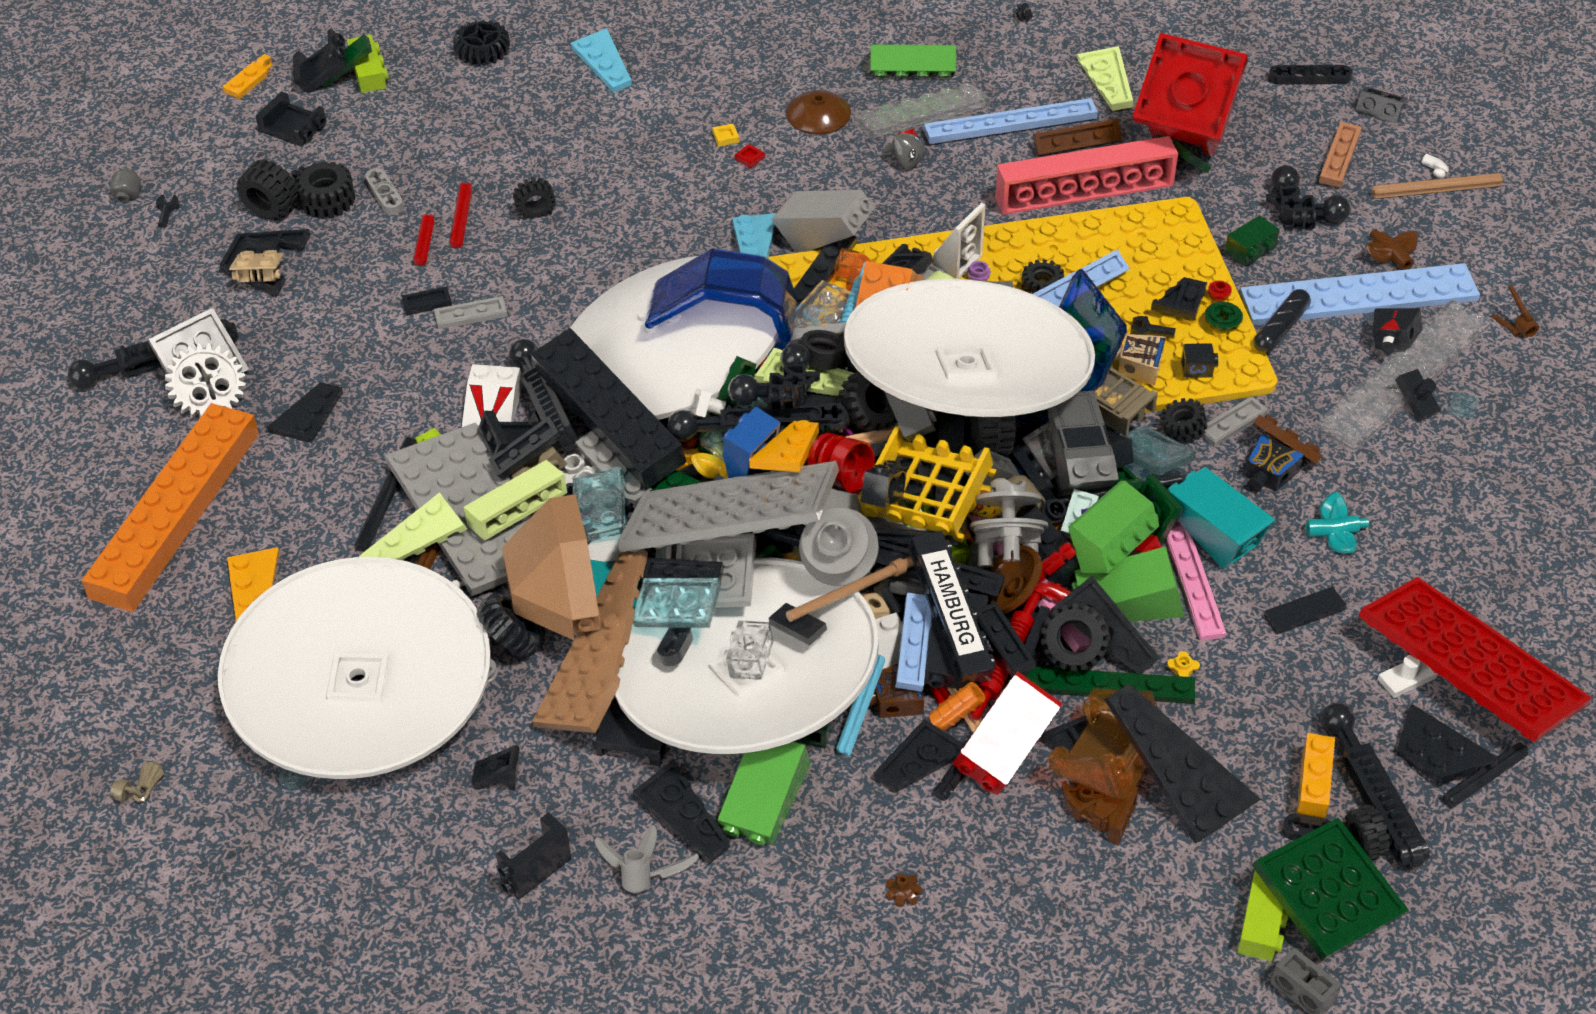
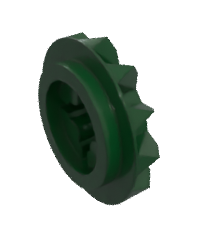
[1205,302,1243,332]

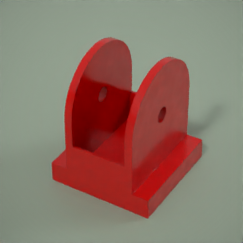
[1132,33,1248,156]

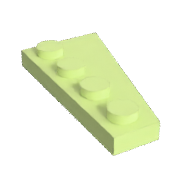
[1077,46,1134,111]
[755,348,854,396]
[359,492,467,561]

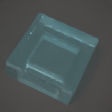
[1448,392,1478,420]

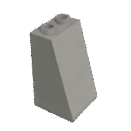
[771,190,875,253]

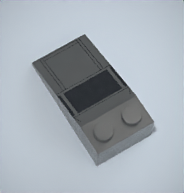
[1047,391,1119,492]

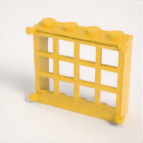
[858,426,996,542]

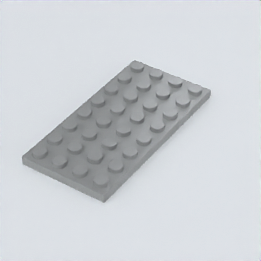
[385,422,536,596]
[617,461,839,552]

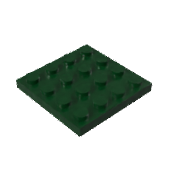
[1252,817,1409,961]

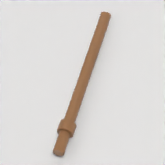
[786,556,914,622]

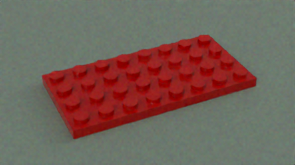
[1358,577,1592,742]

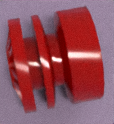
[807,432,875,494]

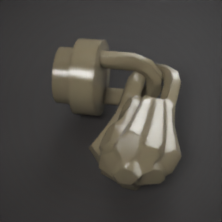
[110,761,164,802]

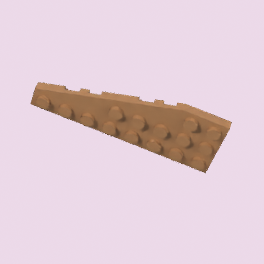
[532,549,648,733]

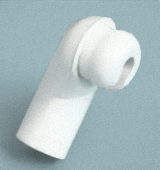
[1422,154,1449,179]

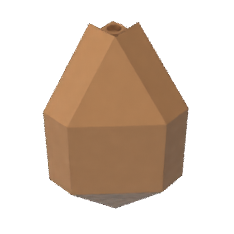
[502,494,600,641]

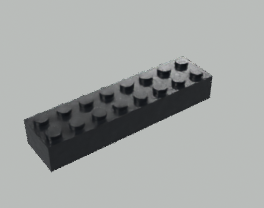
[531,328,687,490]

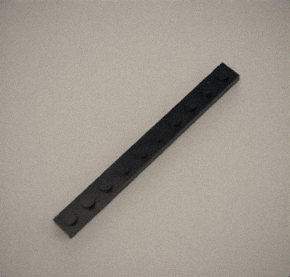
[748,524,1005,602]

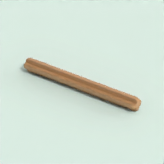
[1371,173,1503,199]

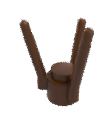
[1491,285,1540,338]

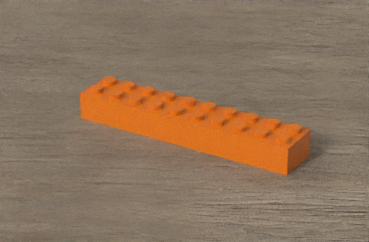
[81,403,259,612]

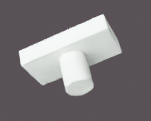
[691,388,726,417]
[1378,655,1438,698]

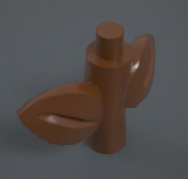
[1365,229,1418,270]

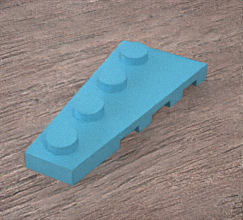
[571,28,632,93]
[732,213,776,268]

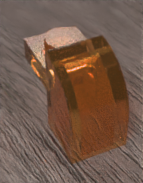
[835,248,871,300]

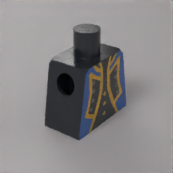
[1245,435,1304,492]

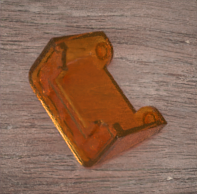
[1048,689,1157,800]

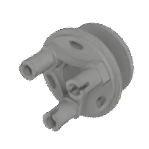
[969,478,1048,568]
[799,507,879,586]

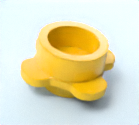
[1167,651,1200,677]

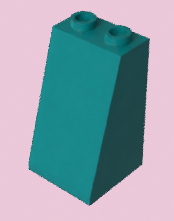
[1167,467,1275,569]

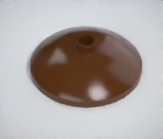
[786,90,851,135]
[987,545,1042,614]

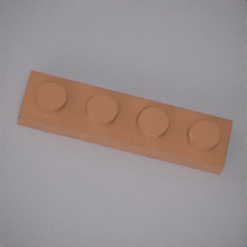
[1319,122,1362,188]

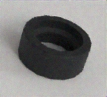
[800,330,846,370]

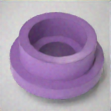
[967,261,991,281]

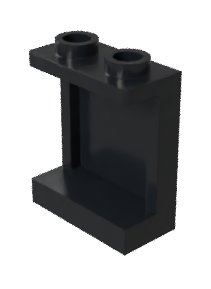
[293,28,347,93]
[255,91,326,147]
[478,410,541,457]
[592,698,667,766]
[496,812,571,900]

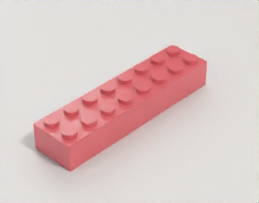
[995,136,1178,215]

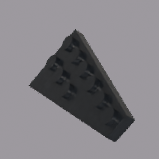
[1104,684,1261,843]

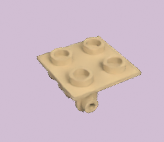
[230,250,284,282]

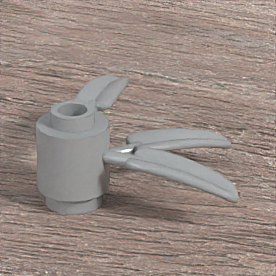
[595,825,699,893]

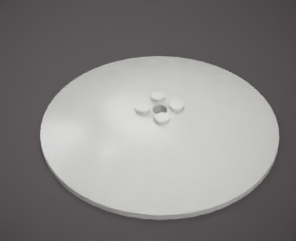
[570,255,785,420]
[844,279,1095,417]
[218,557,491,779]
[615,558,879,754]

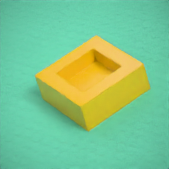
[712,124,739,147]

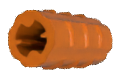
[929,682,985,732]

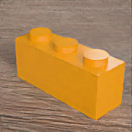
[1296,733,1335,818]

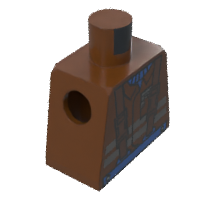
[869,664,924,718]

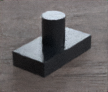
[1395,369,1441,421]

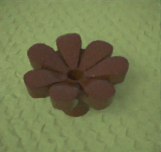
[886,874,923,907]

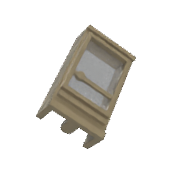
[1079,358,1158,436]

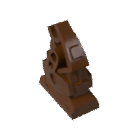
[1062,776,1139,846]

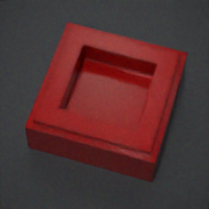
[734,144,765,169]

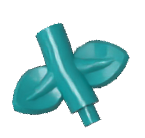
[1305,491,1369,554]

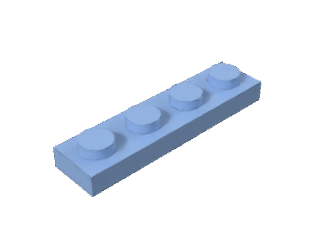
[895,592,932,692]

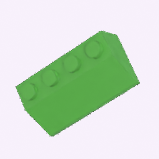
[870,45,956,77]
[1068,481,1159,573]

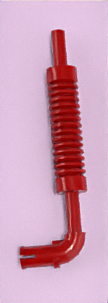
[970,582,1071,721]

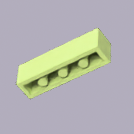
[463,460,567,540]

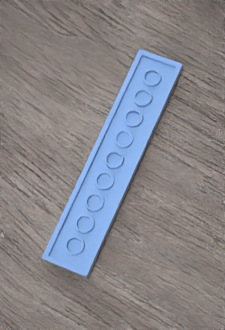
[1240,263,1480,325]

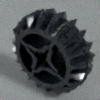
[453,19,510,66]
[476,593,542,657]

